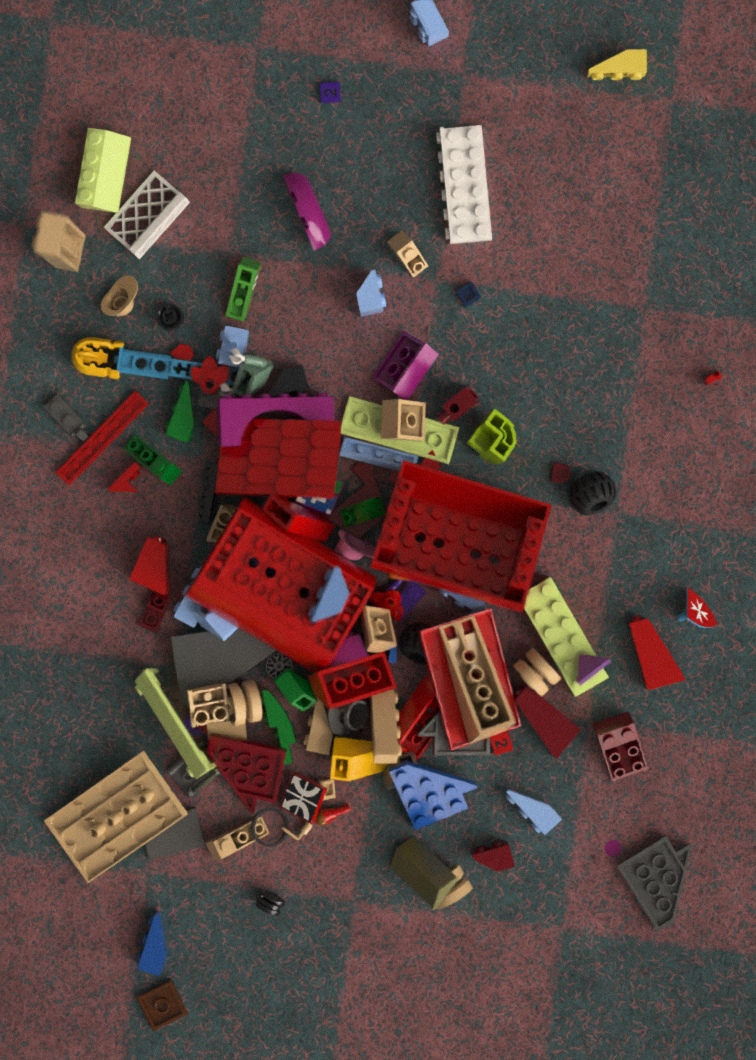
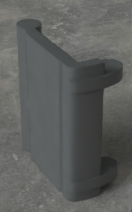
[167,741,221,798]

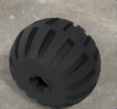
[569,471,616,515]
[399,623,433,665]

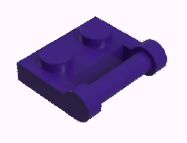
[383,579,426,621]

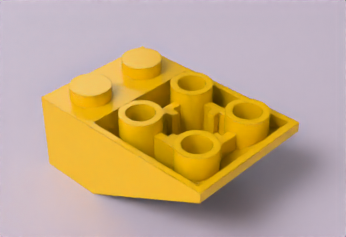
[330,737,390,781]

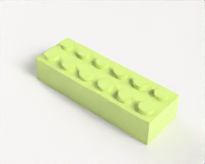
[524,577,609,697]

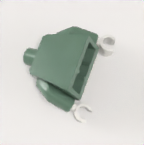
[219,348,274,396]

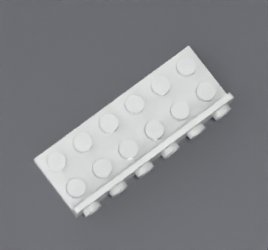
[436,125,492,244]

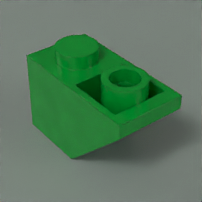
[340,496,386,528]
[274,668,318,712]

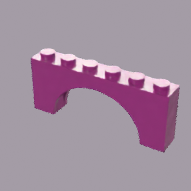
[216,393,334,447]

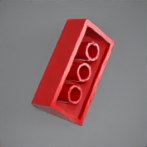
[309,652,397,710]
[396,674,439,760]

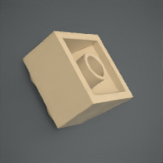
[381,399,426,441]
[360,606,397,653]

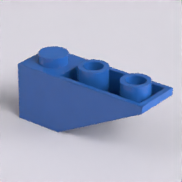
[136,911,167,976]

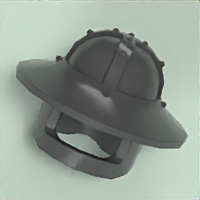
[327,698,370,737]

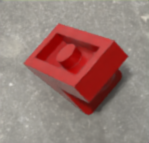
[108,462,142,492]

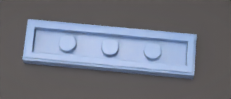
[339,437,418,471]

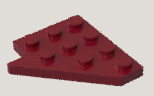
[207,733,287,814]

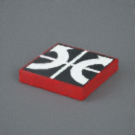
[279,772,327,824]

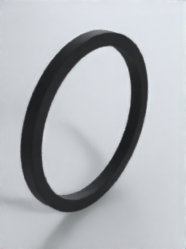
[251,808,289,847]

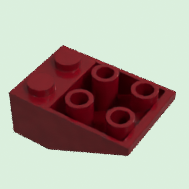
[592,712,648,782]

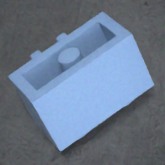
[216,326,249,369]

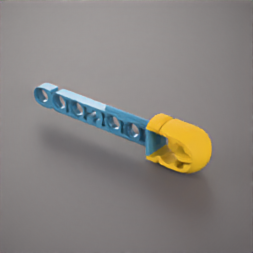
[71,337,239,386]

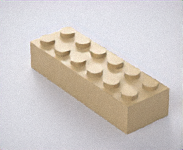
[33,212,86,272]

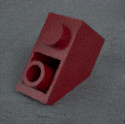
[471,840,515,872]

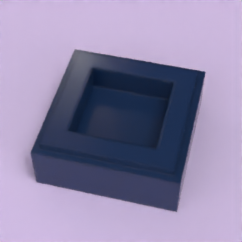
[455,281,481,308]

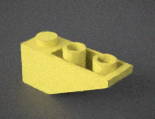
[587,49,647,80]

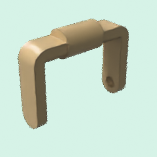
[281,822,313,840]

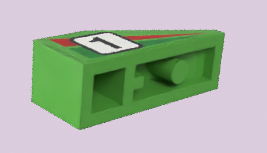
[225,257,262,322]

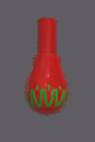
[315,804,351,826]

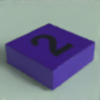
[320,82,341,103]

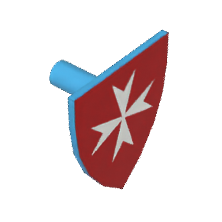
[677,588,718,628]

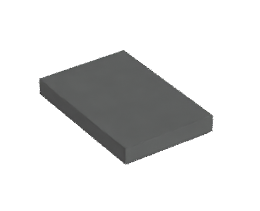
[146,808,206,860]

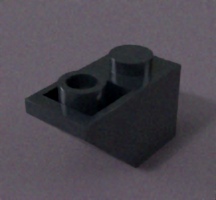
[270,365,309,398]

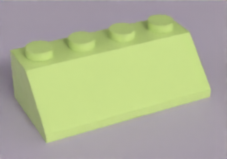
[75,128,131,213]

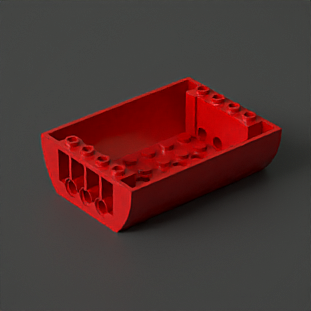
[370,460,552,613]
[185,496,376,673]

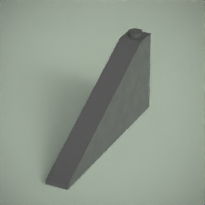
[171,628,276,708]

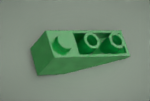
[164,381,196,444]
[123,434,182,486]

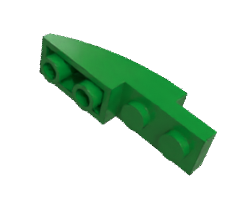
[260,688,297,765]

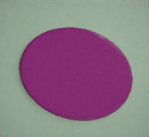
[605,840,622,857]

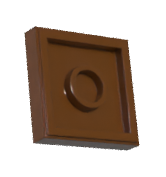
[136,979,188,1032]

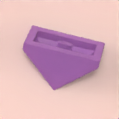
[576,654,611,686]

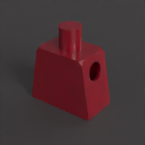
[437,386,481,425]

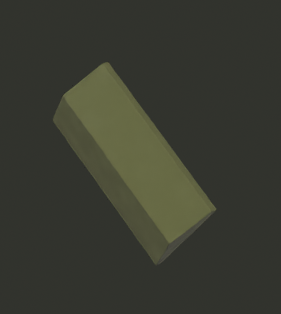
[390,836,459,910]

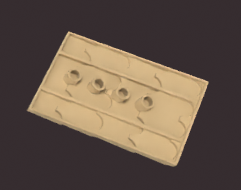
[44,751,188,883]

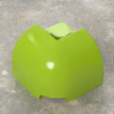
[467,409,517,465]

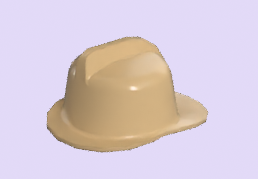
[101,275,138,317]

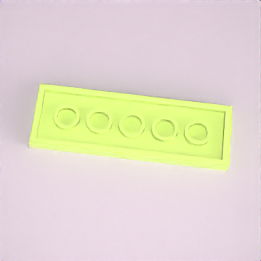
[341,396,460,465]

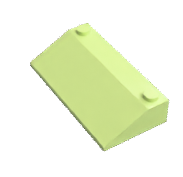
[135,668,216,779]

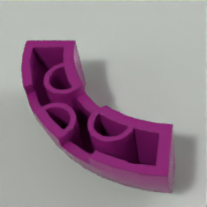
[283,173,331,250]

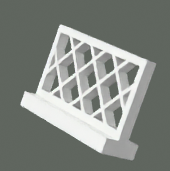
[104,171,190,259]

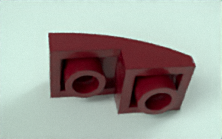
[139,590,172,633]

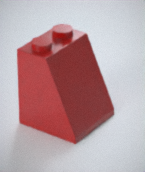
[129,535,171,595]

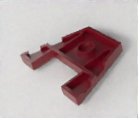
[319,462,387,538]

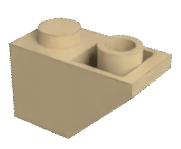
[387,231,428,278]

